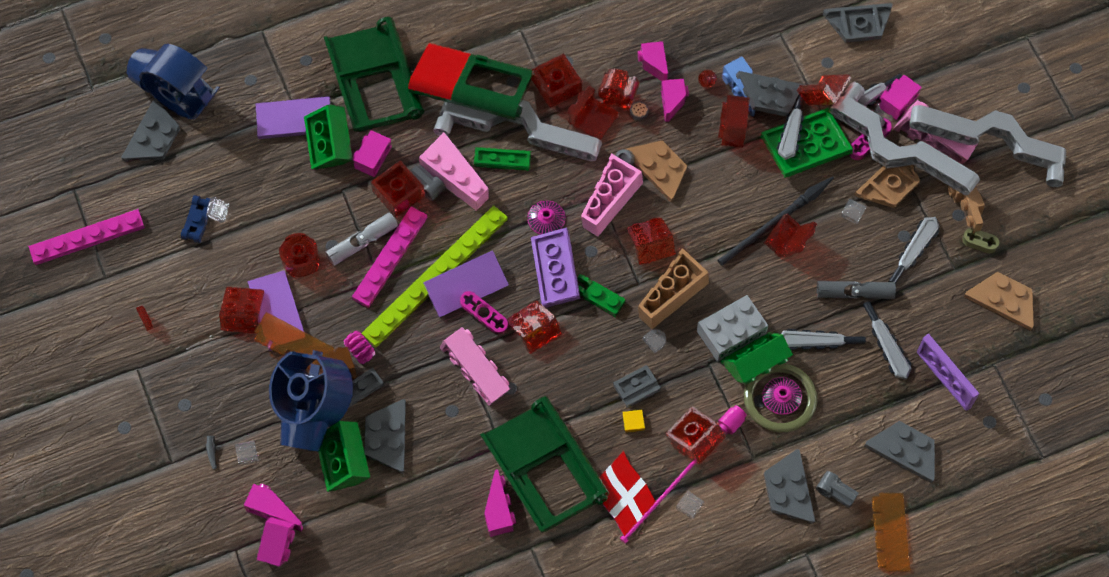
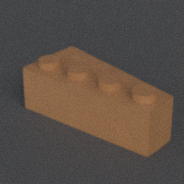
[638,248,709,329]

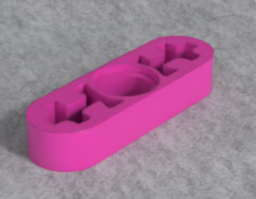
[849,118,892,160]
[460,291,508,334]

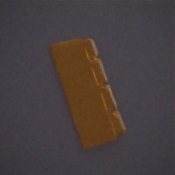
[254,312,335,370]
[872,493,910,571]

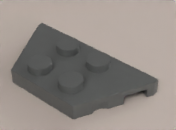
[823,3,893,43]
[736,71,803,116]
[121,99,180,162]
[365,399,406,474]
[864,421,935,483]
[763,449,815,524]

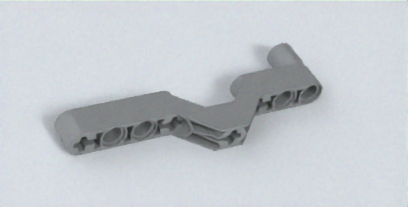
[830,82,980,195]
[433,100,602,161]
[909,105,1066,187]

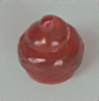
[698,69,717,88]

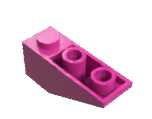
[484,469,516,537]

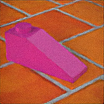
[244,484,303,531]

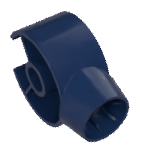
[127,44,220,120]
[269,350,353,451]

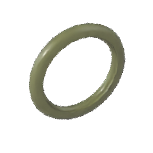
[744,363,818,432]

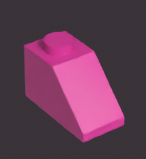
[638,41,668,81]
[661,79,689,122]

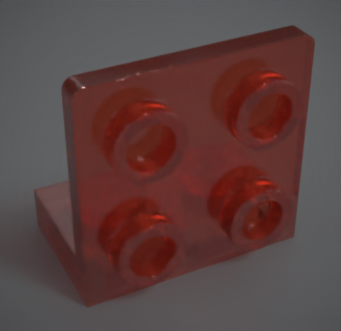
[797,74,851,105]
[219,287,264,333]
[507,301,562,354]

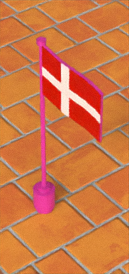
[599,405,747,544]

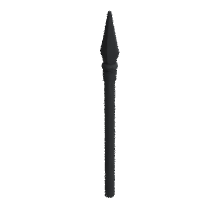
[718,177,834,266]

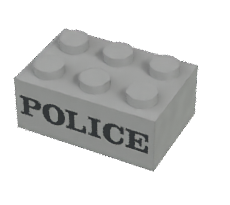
[697,295,768,362]

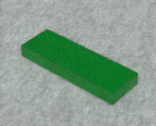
[474,147,531,171]

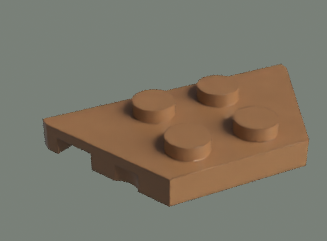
[626,141,687,202]
[855,165,920,208]
[964,272,1034,331]

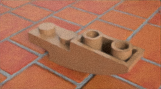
[948,186,985,233]

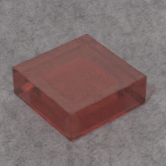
[136,305,153,331]

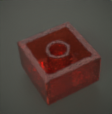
[532,53,582,108]
[718,95,750,148]
[371,160,425,218]
[665,407,726,465]

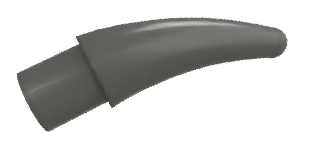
[206,436,217,470]

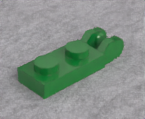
[577,274,626,317]

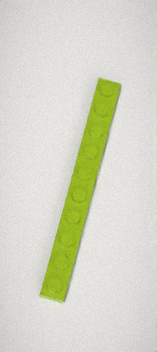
[361,205,508,348]

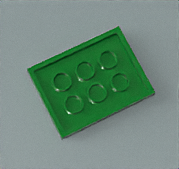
[761,108,853,178]

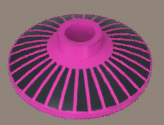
[528,201,565,235]
[762,377,802,415]

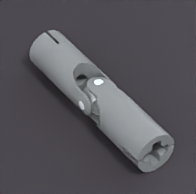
[325,212,398,266]

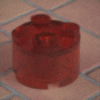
[598,69,639,110]
[279,233,320,277]

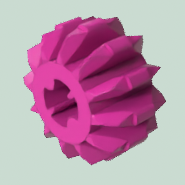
[344,331,375,364]

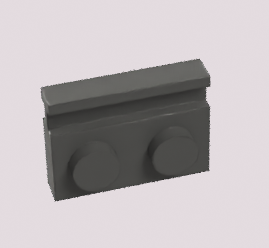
[613,365,661,408]

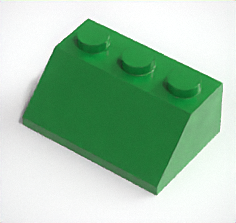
[304,104,353,170]
[721,332,793,384]
[318,421,370,492]

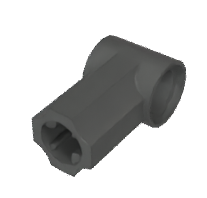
[408,165,446,201]
[816,471,859,508]

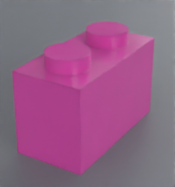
[879,75,922,120]
[353,130,392,177]
[257,517,295,566]

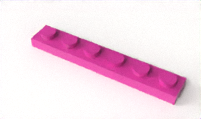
[352,207,428,308]
[28,209,145,265]

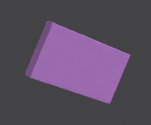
[256,97,330,139]
[531,228,580,308]
[423,250,508,317]
[248,270,306,351]
[917,334,979,411]

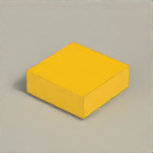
[622,410,645,433]

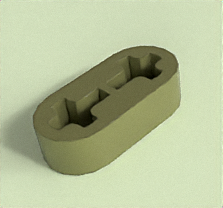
[962,228,999,253]

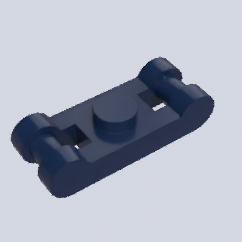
[181,195,213,243]

